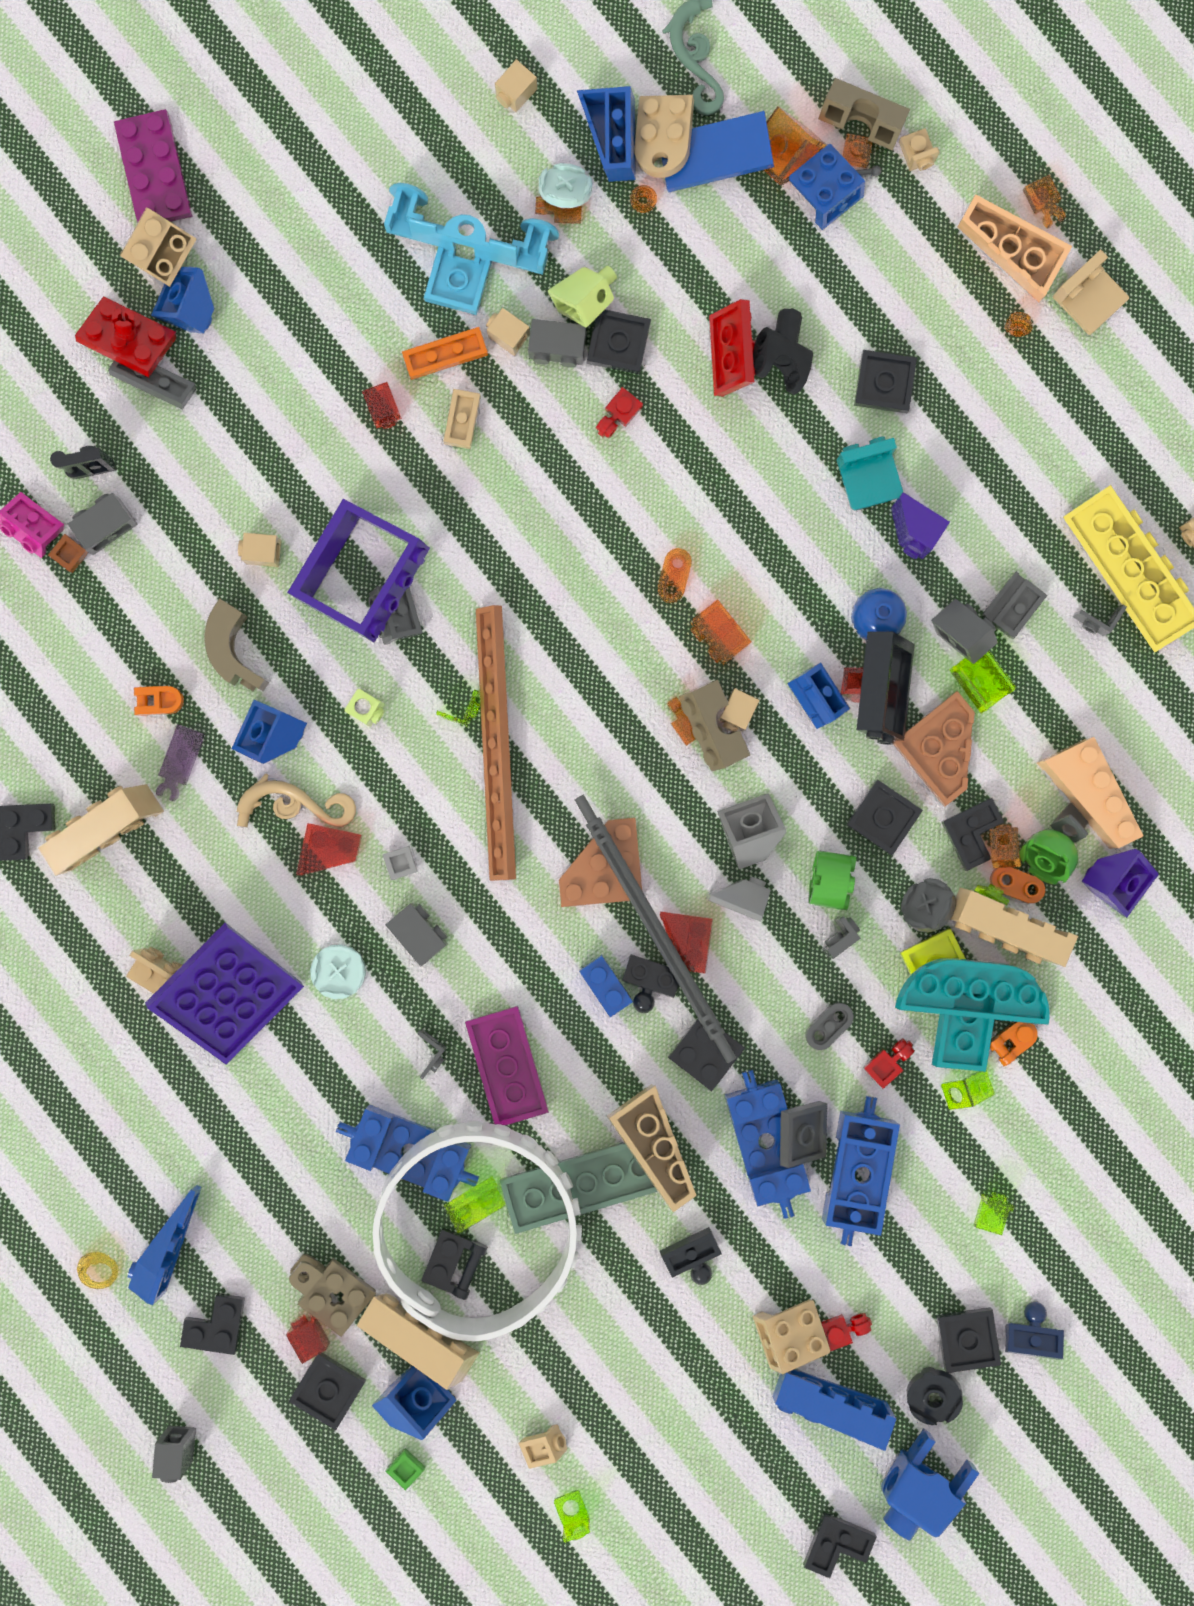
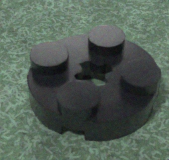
[906,1367,963,1425]

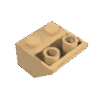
[120,207,196,287]

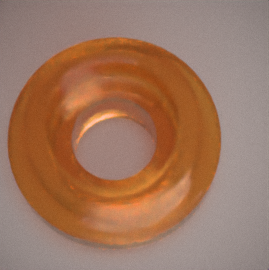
[630,185,657,213]
[1005,312,1033,337]

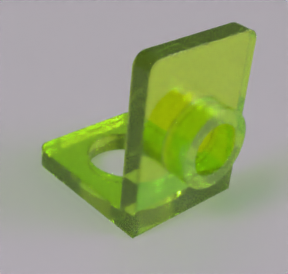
[436,689,480,727]
[941,1070,995,1110]
[554,1490,590,1543]

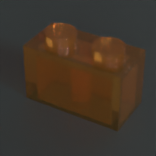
[690,599,752,665]

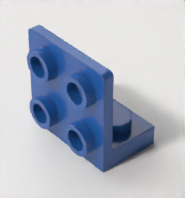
[789,144,865,230]

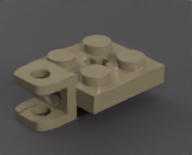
[289,1254,376,1337]

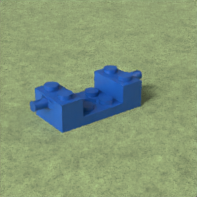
[724,1070,811,1219]
[822,1096,900,1246]
[336,1104,479,1202]

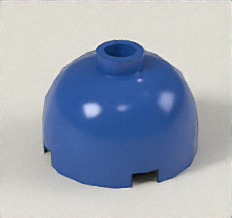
[851,588,907,641]

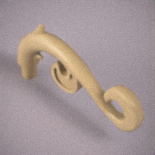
[236,774,356,827]

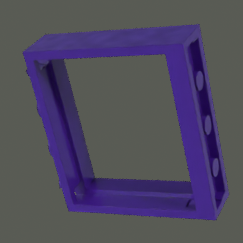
[287,499,430,643]

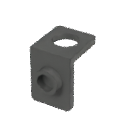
[1073,604,1127,636]
[1050,802,1088,843]
[417,1029,447,1080]

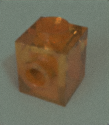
[989,824,1021,868]

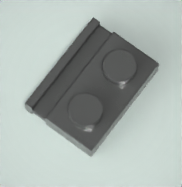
[981,571,1048,639]

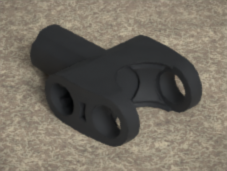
[753,308,813,395]

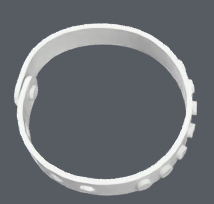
[372,1121,582,1341]

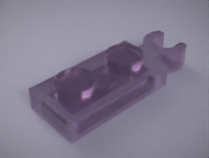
[156,724,205,801]

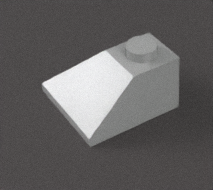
[717,793,787,869]
[705,877,771,922]

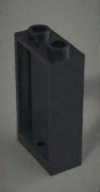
[856,631,915,745]

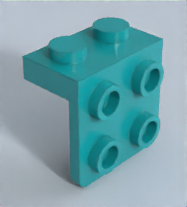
[837,436,903,511]

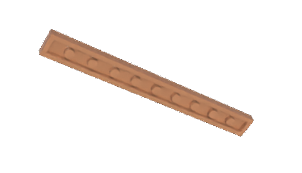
[476,605,516,881]

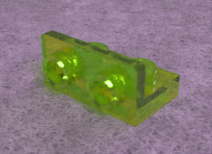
[444,1176,505,1233]

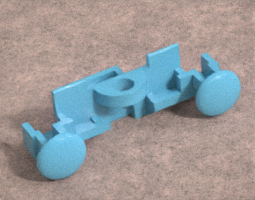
[384,183,559,315]

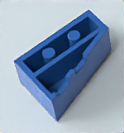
[577,86,636,182]

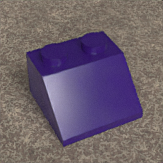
[891,492,950,559]

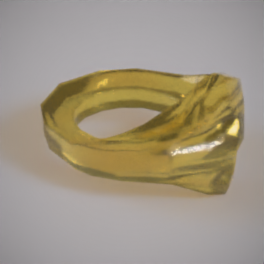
[77,1252,119,1289]

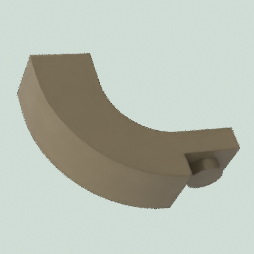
[204,598,269,692]

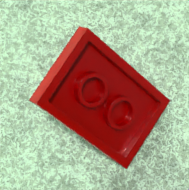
[75,296,176,377]
[709,299,756,397]

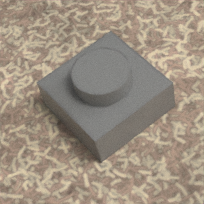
[382,846,418,881]

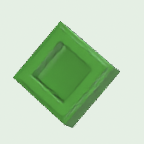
[385,1448,425,1491]

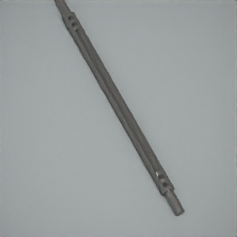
[574,794,737,1063]

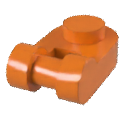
[134,686,184,716]
[990,1022,1038,1066]

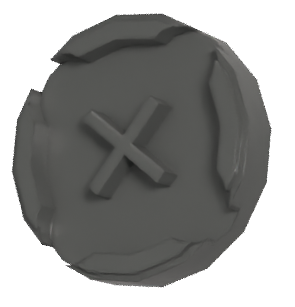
[901,878,956,933]

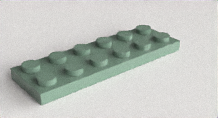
[499,1142,658,1234]

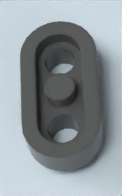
[805,1002,854,1050]

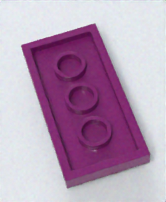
[113,109,193,223]
[465,1006,549,1125]

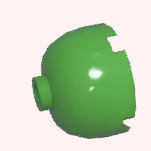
[1020,829,1078,884]

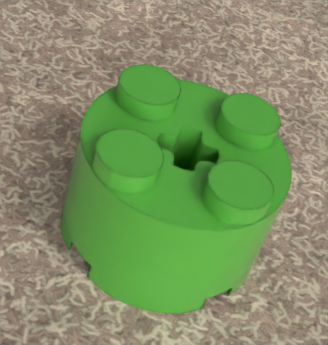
[808,851,856,911]

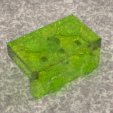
[949,651,1016,714]

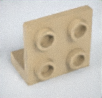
[1053,249,1129,335]
[126,947,182,994]
[753,1300,830,1374]

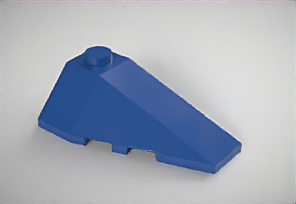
[127,1185,202,1305]

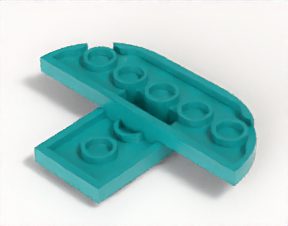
[895,958,1050,1072]

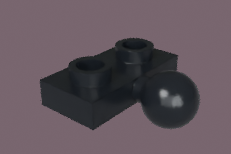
[622,954,679,1013]
[659,1227,722,1285]

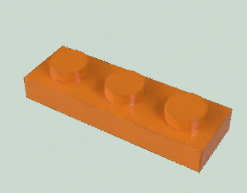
[402,327,488,380]

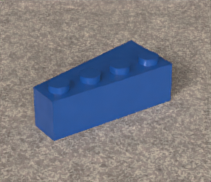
[772,1369,896,1451]

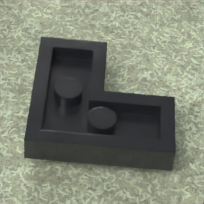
[941,798,1004,871]
[0,803,55,861]
[180,1293,245,1355]
[803,1512,877,1578]

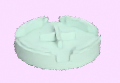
[538,163,592,208]
[310,944,366,999]

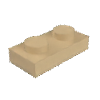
[443,389,481,449]

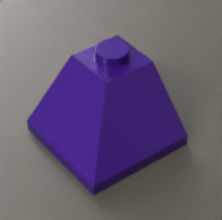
[1082,849,1159,918]

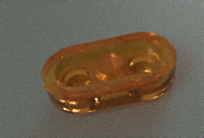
[657,548,692,603]

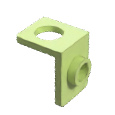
[345,689,385,727]

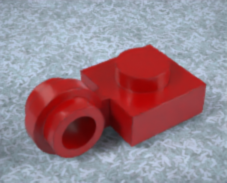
[596,387,643,439]
[863,1038,915,1089]
[821,1313,872,1351]

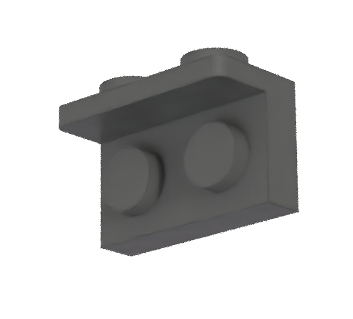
[369,585,422,645]
[822,916,861,959]

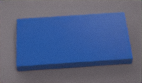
[662,111,774,193]

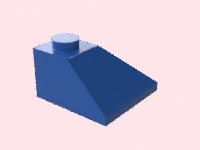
[151,267,214,334]
[231,700,307,764]
[372,1366,456,1440]

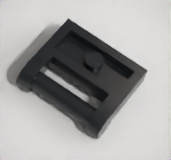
[50,446,116,479]
[421,1227,488,1300]

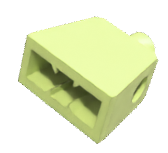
[548,266,617,327]

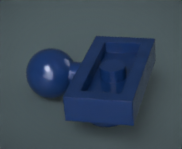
[1005,1302,1064,1360]

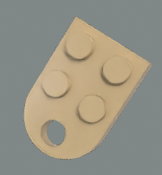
[635,95,694,178]

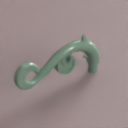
[662,0,724,116]

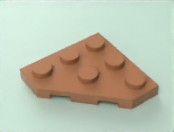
[893,691,975,807]
[559,818,642,907]

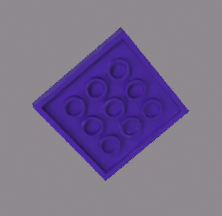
[145,922,304,1065]

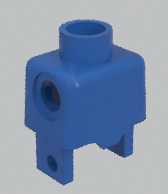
[881,1428,979,1541]

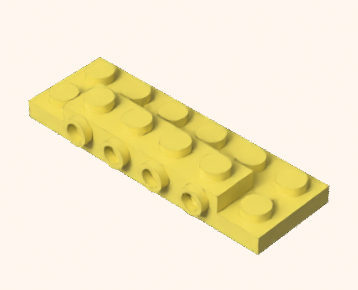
[1063,485,1194,652]

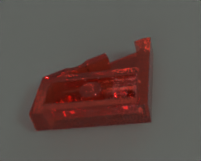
[296,823,362,875]
[660,911,713,973]

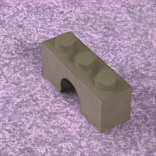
[818,78,910,151]
[679,680,750,771]

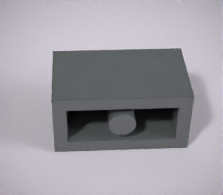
[528,319,586,368]
[67,493,138,555]
[931,599,998,664]
[385,903,448,967]
[152,1425,196,1483]

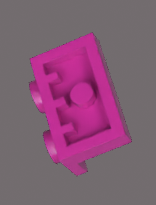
[0,492,64,558]

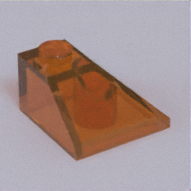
[764,106,827,186]

